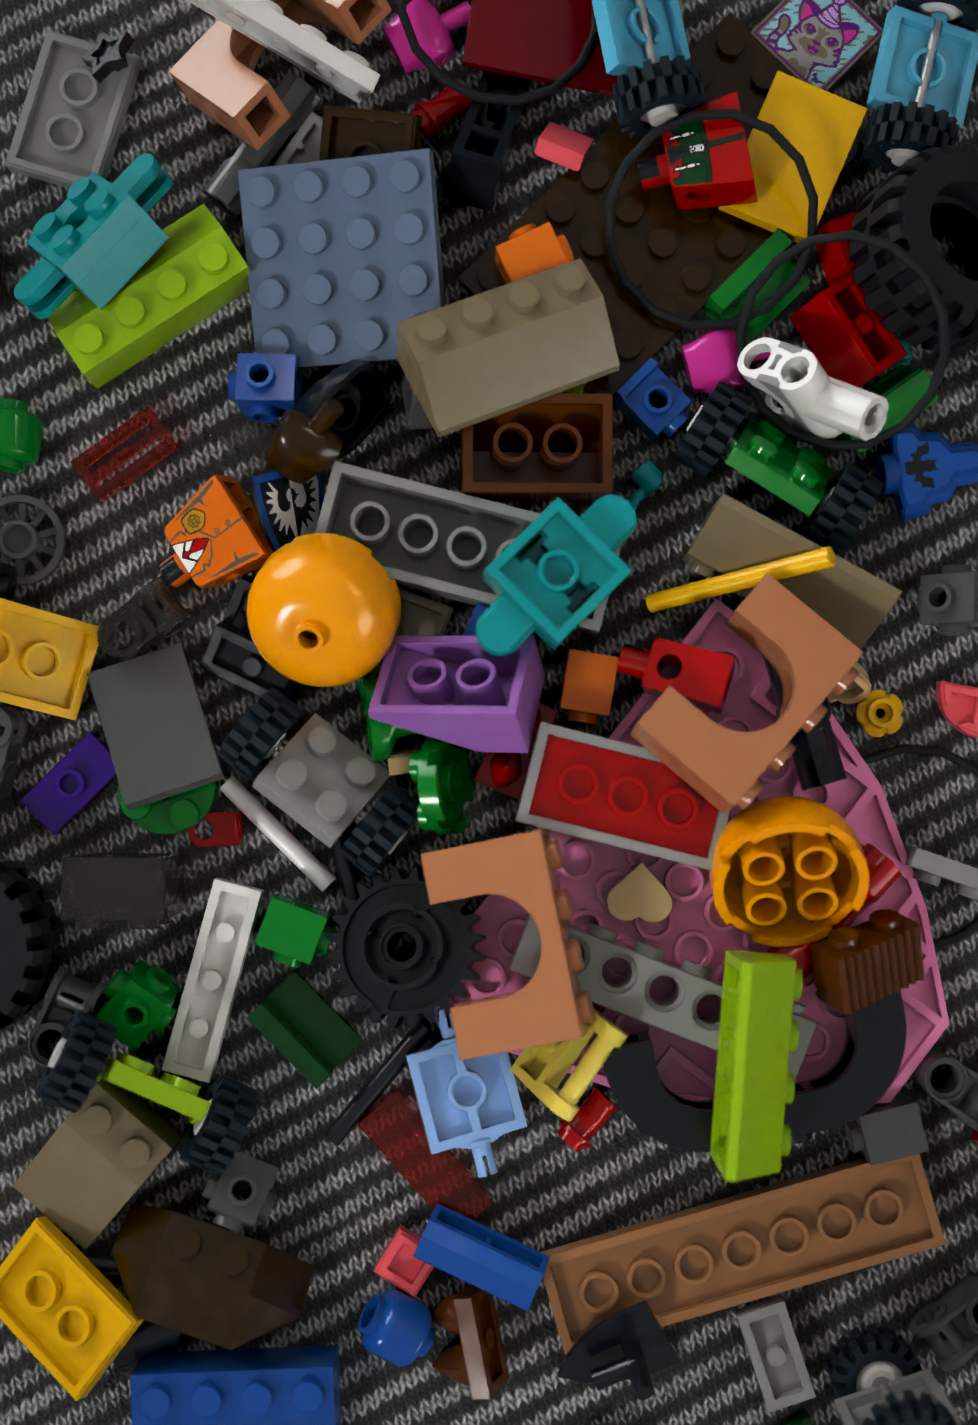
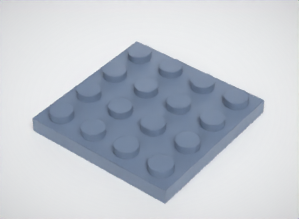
[238,148,445,368]

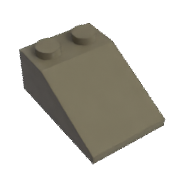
[12,1079,183,1250]

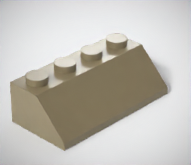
[397,258,620,438]
[682,493,902,649]

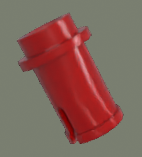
[410,80,472,139]
[557,1087,619,1153]

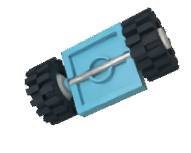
[591,0,707,139]
[863,0,978,174]

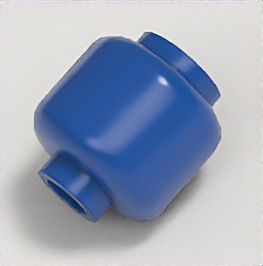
[358,1289,435,1367]

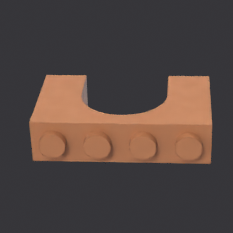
[168,0,392,151]
[629,573,864,815]
[420,829,594,1060]

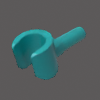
[628,460,663,510]

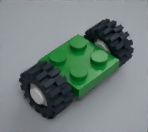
[672,381,884,556]

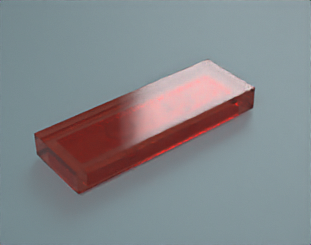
[358,1089,493,1220]

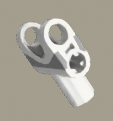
[737,337,889,441]

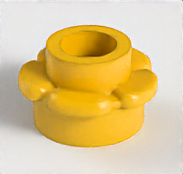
[855,689,904,737]

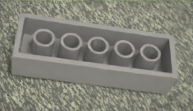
[315,461,622,637]

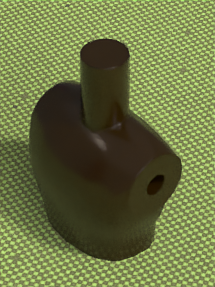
[265,398,343,484]

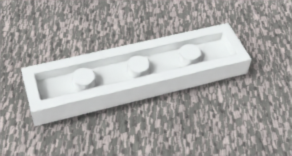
[187,0,380,104]
[162,877,264,1083]

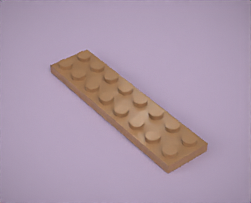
[541,1154,946,1355]

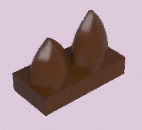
[432,1284,509,1399]

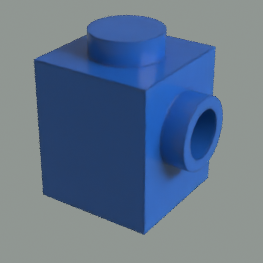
[228,353,303,423]

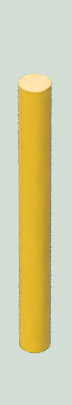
[646,546,836,613]

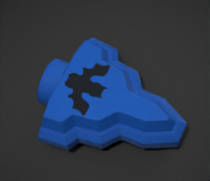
[875,424,978,521]

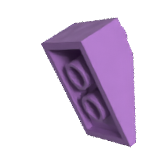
[368,636,545,753]

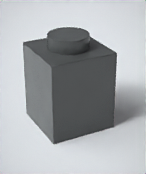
[845,1092,930,1166]

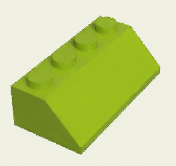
[48,203,251,389]
[710,949,803,1182]

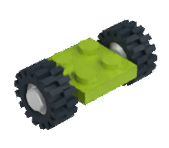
[35,1010,258,1175]

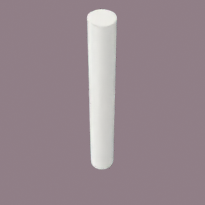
[219,776,336,892]

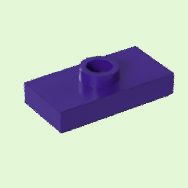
[20,732,117,835]

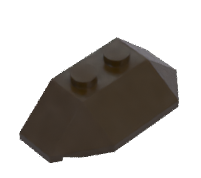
[111,1203,316,1351]

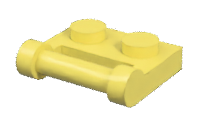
[510,1007,628,1122]

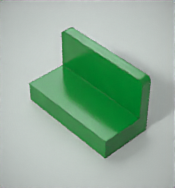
[703,228,810,344]

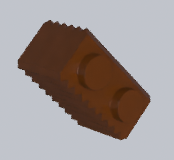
[809,909,925,1015]

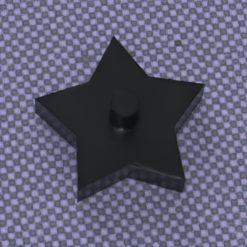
[81,31,134,84]

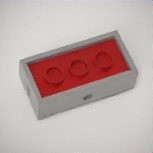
[515,722,730,870]

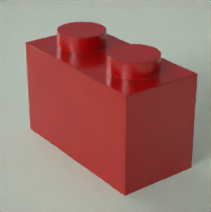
[789,273,908,387]

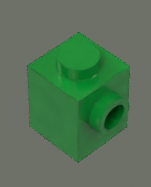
[254,893,336,968]

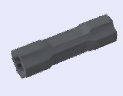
[203,72,321,219]

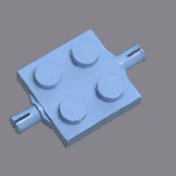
[405,1009,528,1178]

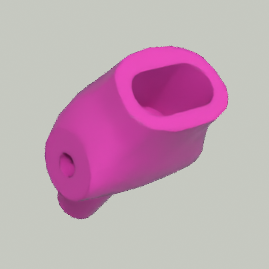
[382,0,470,75]
[681,328,771,395]

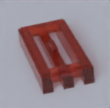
[71,405,180,503]

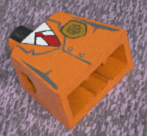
[160,475,274,588]

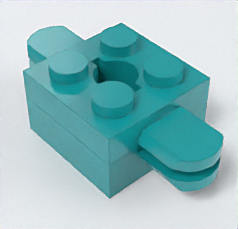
[14,153,173,319]
[475,494,637,657]

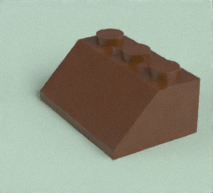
[461,393,613,502]

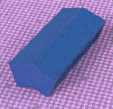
[413,1203,550,1311]

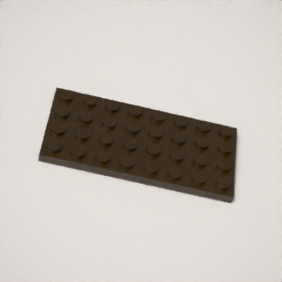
[458,12,864,398]

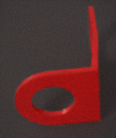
[187,811,243,847]

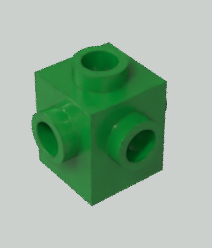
[96,959,179,1051]

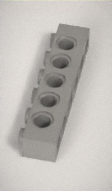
[509,913,817,1080]

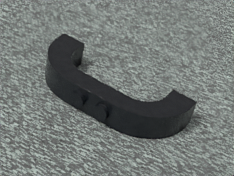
[603,991,906,1152]

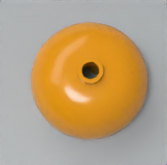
[247,533,401,687]
[709,796,869,947]

